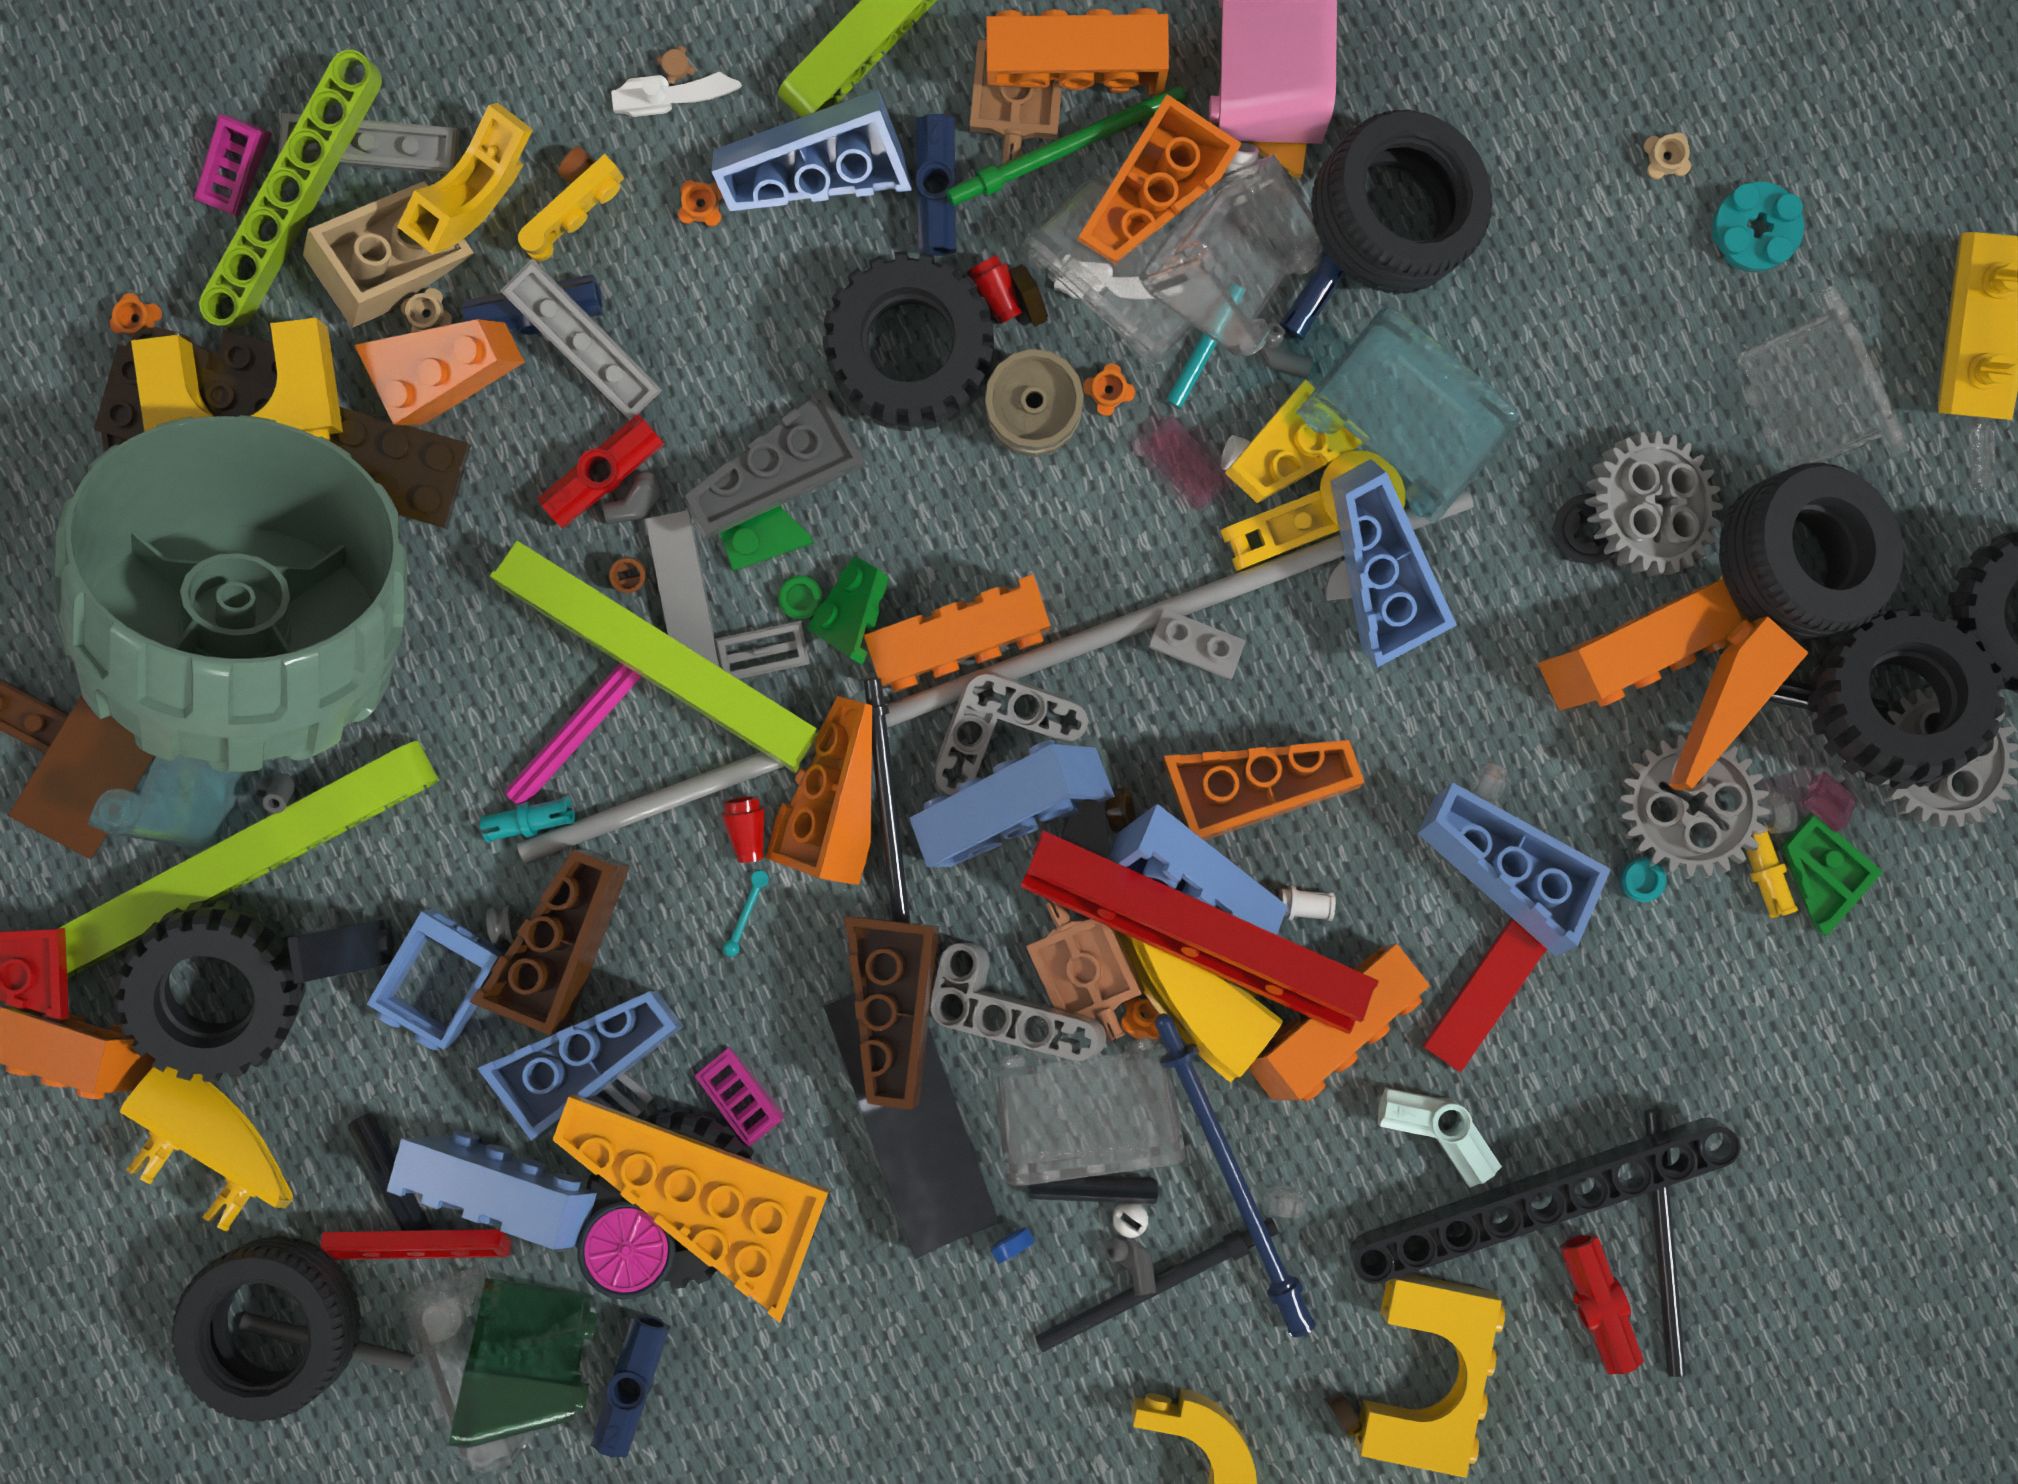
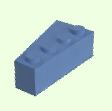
[711,89,912,211]
[1331,459,1457,668]
[909,740,1115,867]
[1417,783,1611,957]
[1107,804,1288,935]
[477,991,684,1141]
[387,1130,597,1250]

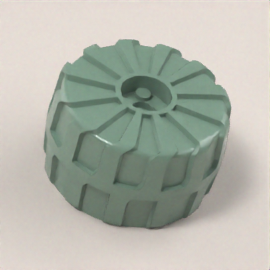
[54,415,407,772]

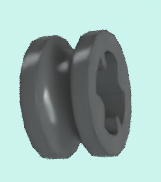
[486,904,519,947]

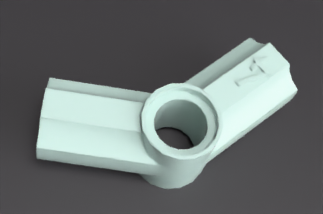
[1377,1087,1502,1188]

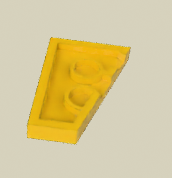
[1225,379,1370,503]

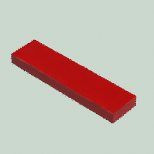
[1422,917,1547,1073]
[320,1229,511,1260]

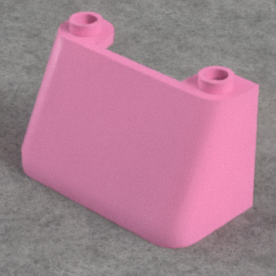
[1209,0,1337,144]

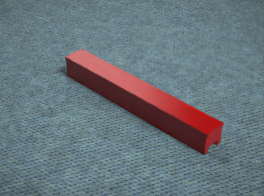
[1020,830,1379,1034]

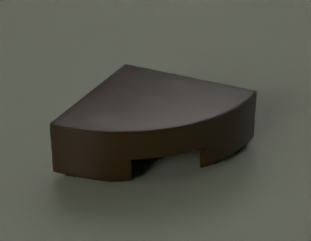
[1009,264,1049,327]

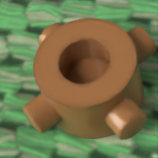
[657,46,695,85]

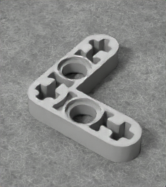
[934,670,1088,795]

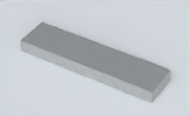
[278,113,460,174]
[500,258,662,420]
[645,510,720,667]

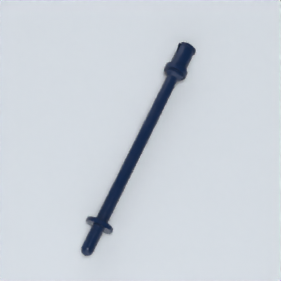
[1155,1013,1316,1337]

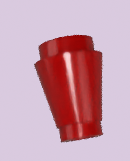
[967,255,1023,325]
[721,796,765,863]

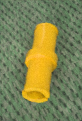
[1745,826,1798,919]

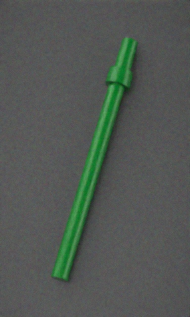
[945,85,1186,207]

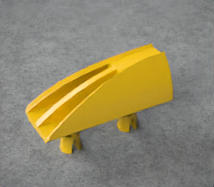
[1938,232,2018,421]
[1118,931,1283,1083]
[120,1066,293,1232]

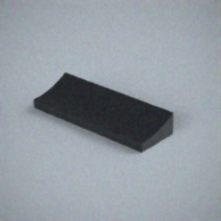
[823,992,999,1259]

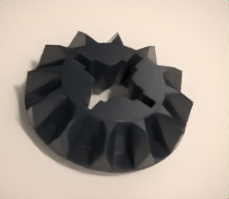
[1552,493,1615,565]

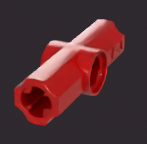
[537,413,665,529]
[1559,1233,1644,1375]

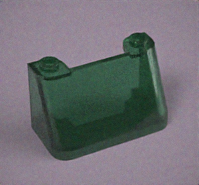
[448,1278,598,1449]

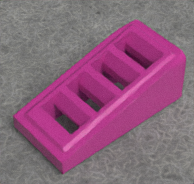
[194,114,272,216]
[695,1047,785,1147]

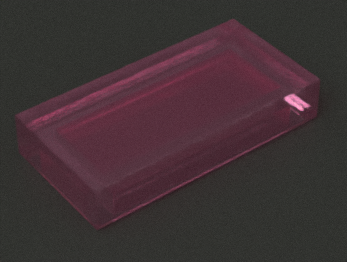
[1139,416,1232,511]

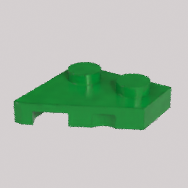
[720,506,814,571]
[806,555,889,665]
[1781,813,1883,936]

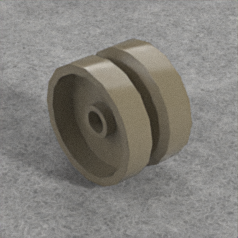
[985,349,1084,457]

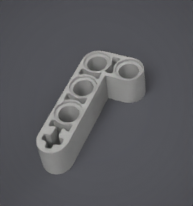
[930,942,1106,1061]

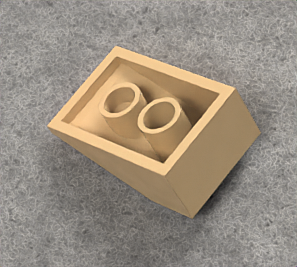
[303,181,474,328]

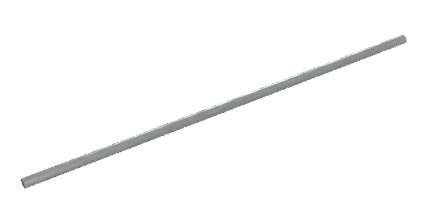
[517,487,1474,863]

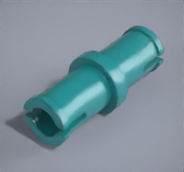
[480,796,575,843]

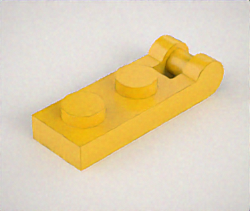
[518,154,624,261]
[1220,490,1340,572]

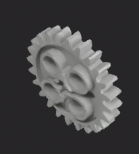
[1585,431,1723,577]
[1875,686,2018,829]
[1618,735,1770,879]

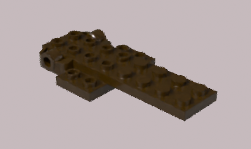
[94,327,471,529]

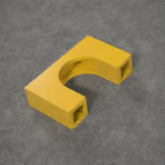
[131,318,343,441]
[1354,1274,1505,1478]

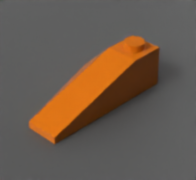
[1077,94,1242,264]
[1669,616,1808,791]
[765,696,872,885]

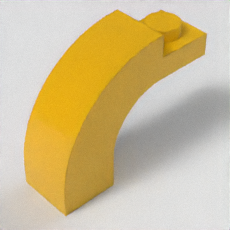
[397,103,533,254]
[1131,1388,1257,1484]

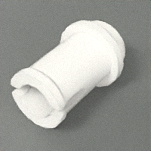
[1278,885,1336,921]

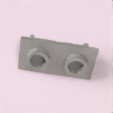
[1148,608,1246,680]

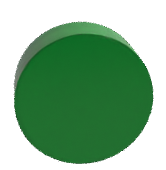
[778,575,823,620]

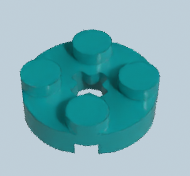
[1711,182,1804,273]

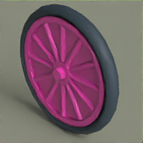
[577,1200,675,1300]

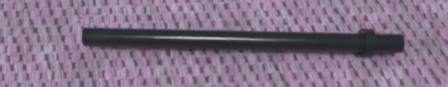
[863,678,910,922]

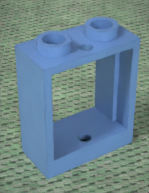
[367,909,506,1050]

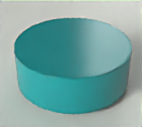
[1619,857,1667,902]

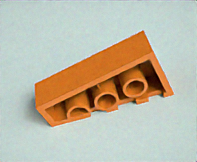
[986,8,1169,95]
[864,574,1051,692]
[1537,579,1743,711]
[1163,740,1364,841]
[1248,944,1430,1102]

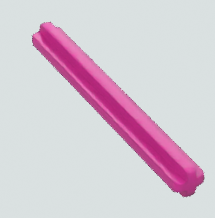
[505,663,642,805]

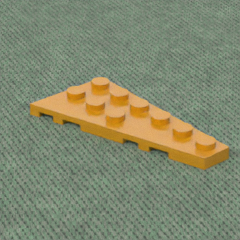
[553,1094,830,1323]

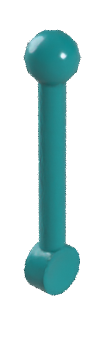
[722,870,769,957]

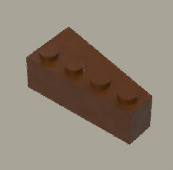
[844,916,940,1110]

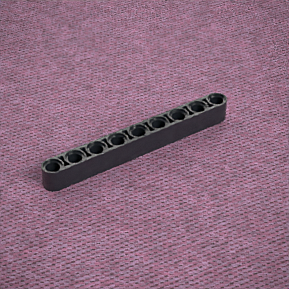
[1350,1117,1741,1284]

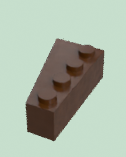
[470,850,630,1035]

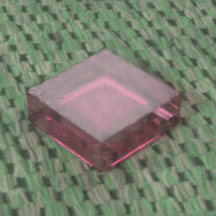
[1802,771,1857,833]

